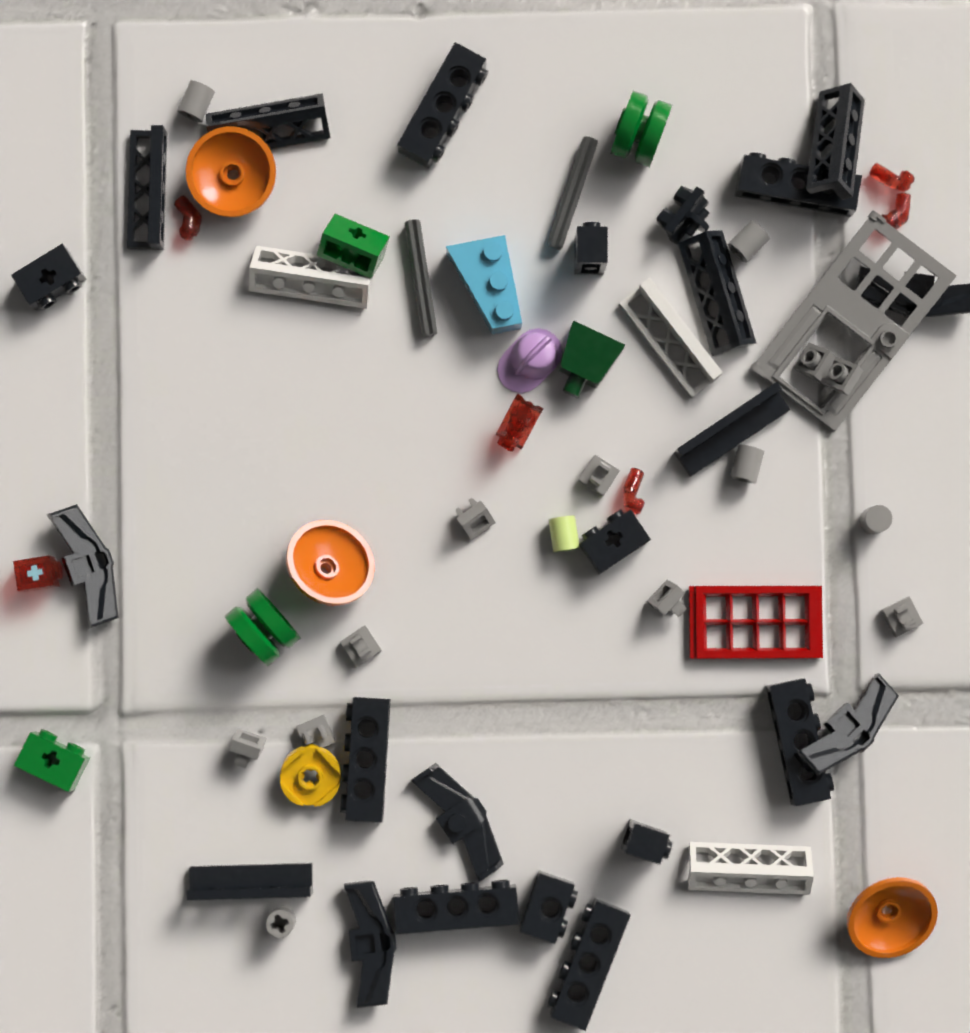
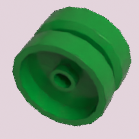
[610,90,673,168]
[225,588,301,666]

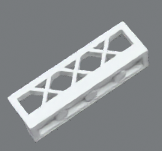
[249,246,371,309]
[619,277,723,398]
[687,842,814,895]

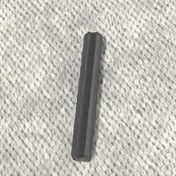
[547,136,598,250]
[405,219,437,337]

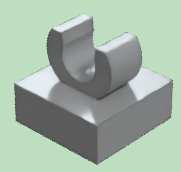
[578,455,620,496]
[456,498,496,540]
[647,580,687,617]
[881,596,923,637]
[340,625,382,667]
[296,714,336,748]
[228,729,267,768]

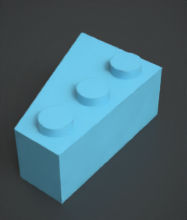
[446,235,522,335]

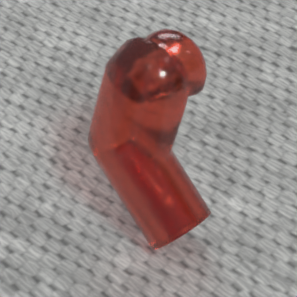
[869,163,915,192]
[881,193,911,230]
[174,195,202,241]
[623,468,645,515]

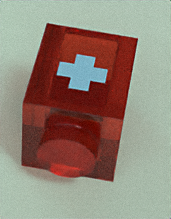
[13,555,63,592]

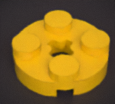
[280,744,341,807]

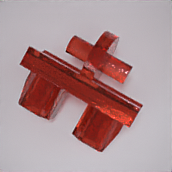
[496,394,544,452]

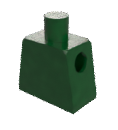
[559,321,625,398]

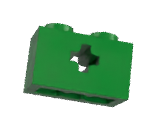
[316,214,390,279]
[14,729,91,792]

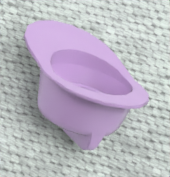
[497,328,562,393]

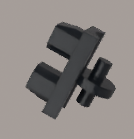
[656,186,710,245]

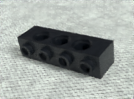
[397,42,489,169]
[734,152,862,217]
[765,678,834,806]
[340,697,391,822]
[393,880,519,934]
[547,898,631,1031]

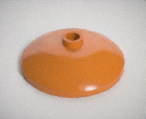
[186,126,276,217]
[286,520,375,606]
[847,877,938,958]

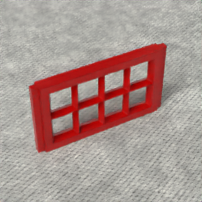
[689,586,823,659]

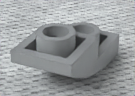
[793,343,864,396]

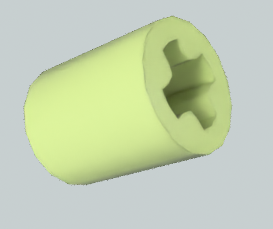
[549,515,580,552]

